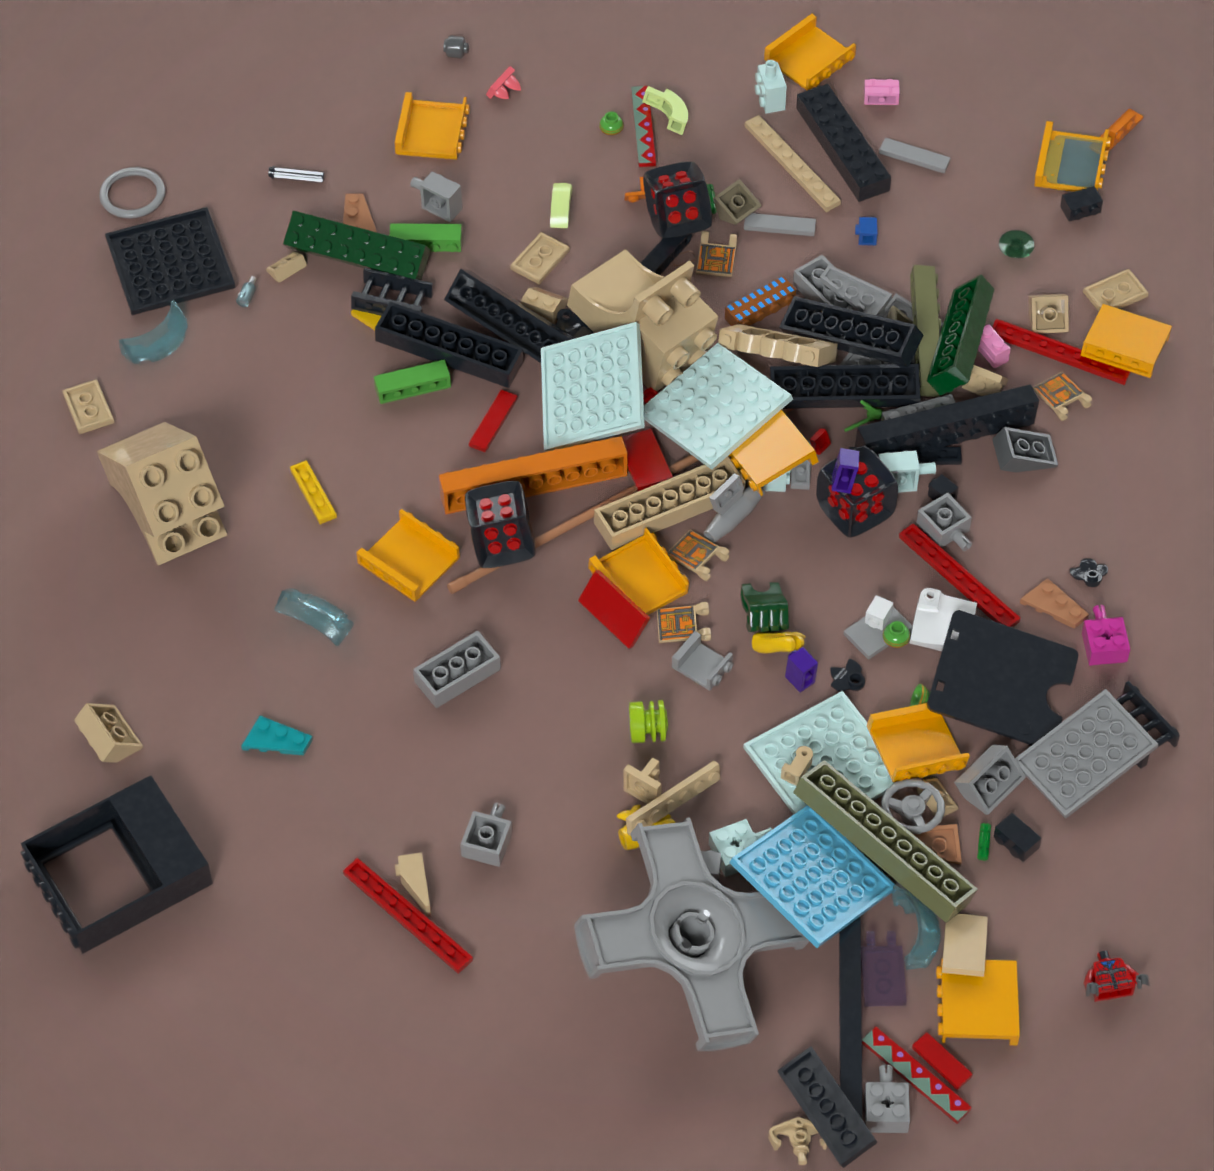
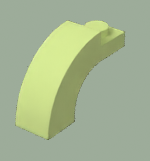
[642,86,688,135]
[550,183,572,228]

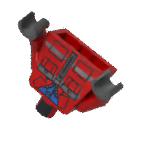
[1083,950,1150,1002]

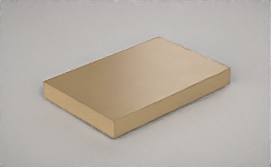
[510,232,570,285]
[1083,269,1149,312]
[62,379,114,435]

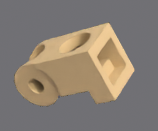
[781,746,813,786]

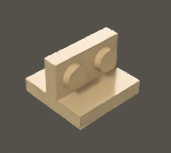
[962,365,1009,396]
[623,758,661,804]

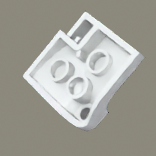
[909,588,977,651]

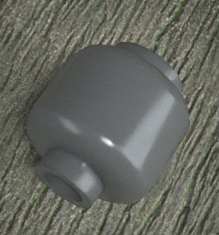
[443,35,469,59]

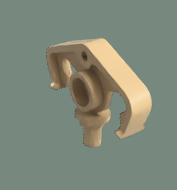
[768,1117,827,1165]

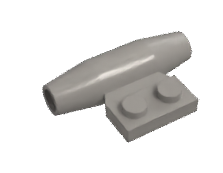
[704,473,765,543]

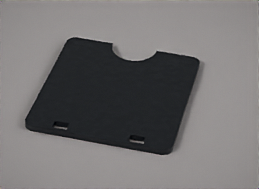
[927,610,1079,746]

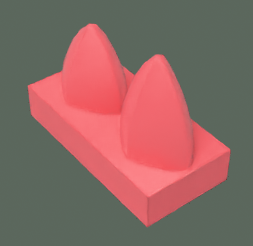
[486,66,521,99]

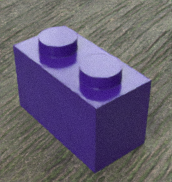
[832,448,859,494]
[785,647,818,693]

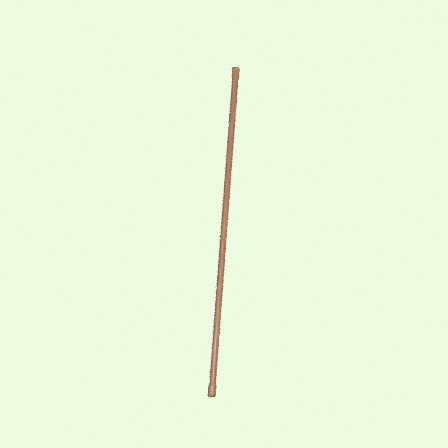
[447,409,794,594]

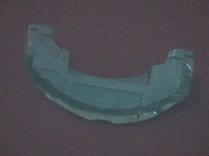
[119,300,188,364]
[274,588,354,647]
[892,885,940,970]

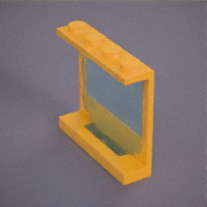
[1034,121,1111,192]

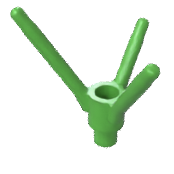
[844,400,884,432]

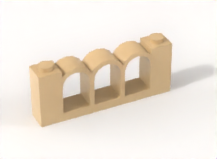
[718,324,838,367]

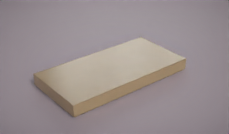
[942,914,988,977]

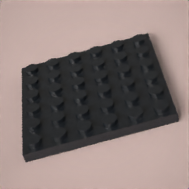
[105,207,236,315]

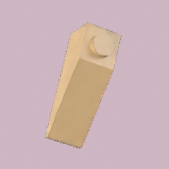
[395,852,431,916]

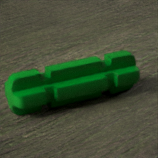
[707,184,717,214]
[977,823,991,861]

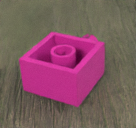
[1082,605,1130,666]

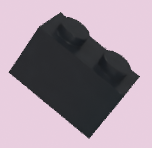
[1060,186,1103,222]
[994,813,1042,862]

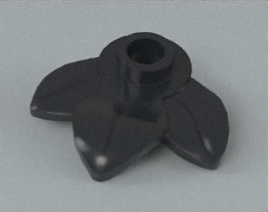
[556,309,585,336]
[1069,558,1108,587]
[830,659,865,691]

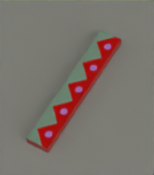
[631,86,656,167]
[862,1027,972,1124]

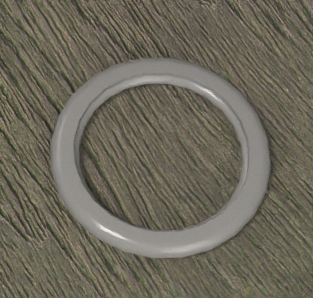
[99,167,165,219]

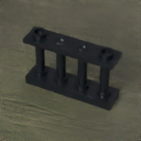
[351,268,433,316]
[1116,681,1180,769]

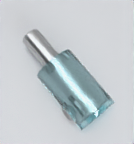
[236,276,256,307]

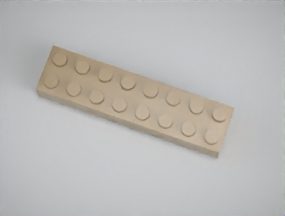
[594,456,746,550]

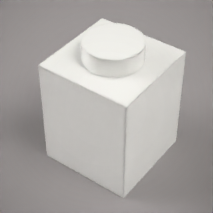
[865,595,893,630]

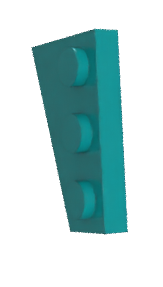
[241,716,313,755]

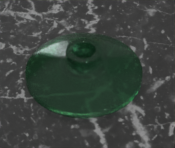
[999,230,1034,259]

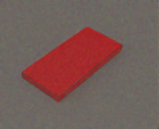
[622,429,673,492]
[578,570,650,649]

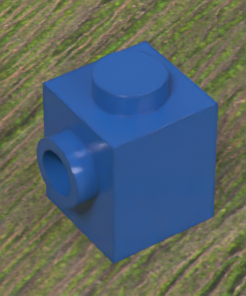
[855,217,877,245]

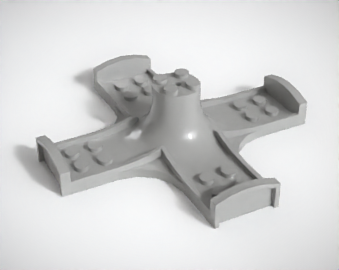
[574,817,810,1051]

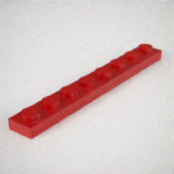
[992,319,1131,385]
[899,523,1021,628]
[343,858,473,974]

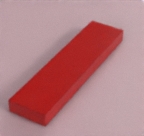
[469,390,518,453]

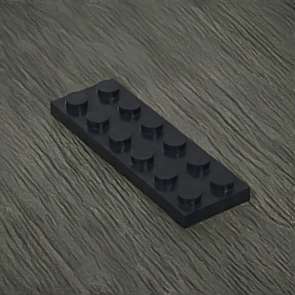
[777,1046,878,1168]

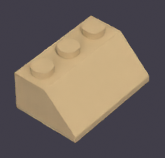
[74,703,143,763]

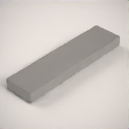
[879,137,951,173]
[744,213,816,236]

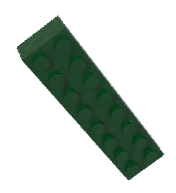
[283,210,431,281]
[927,274,995,396]

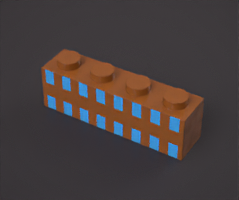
[725,276,796,326]

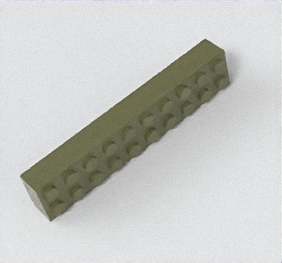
[793,760,978,923]

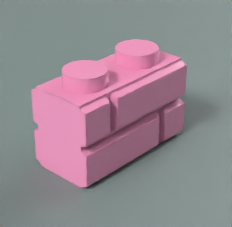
[864,79,900,105]
[978,324,1010,368]

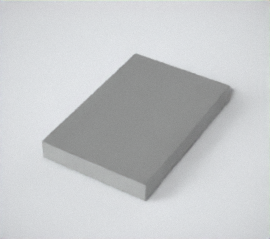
[843,607,912,660]

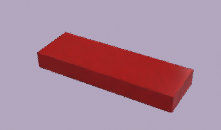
[912,1032,973,1090]

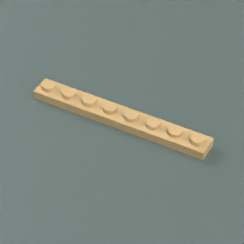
[745,115,841,212]

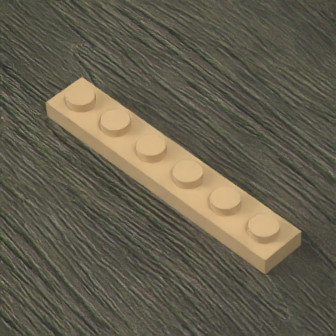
[626,761,720,836]

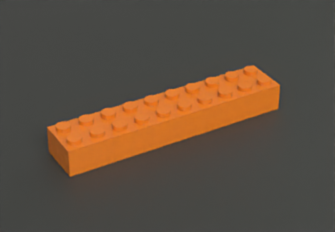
[439,436,627,515]

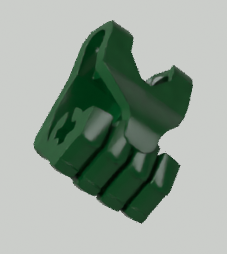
[740,582,789,633]

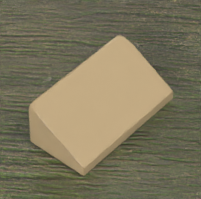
[266,251,307,283]
[917,778,958,817]

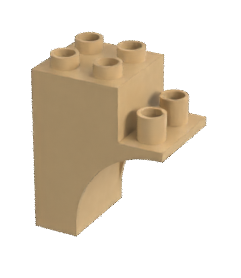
[567,249,718,391]
[97,422,227,566]

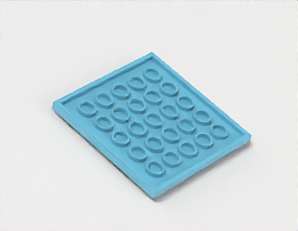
[729,805,897,948]

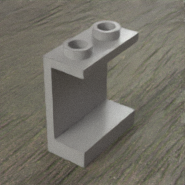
[672,631,734,691]

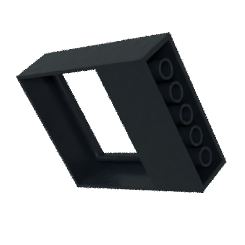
[20,775,213,954]

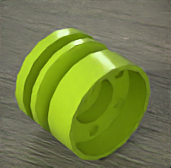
[629,700,668,744]

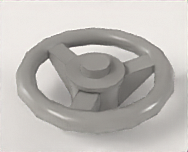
[881,779,945,834]

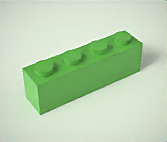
[389,223,462,252]
[374,360,451,404]

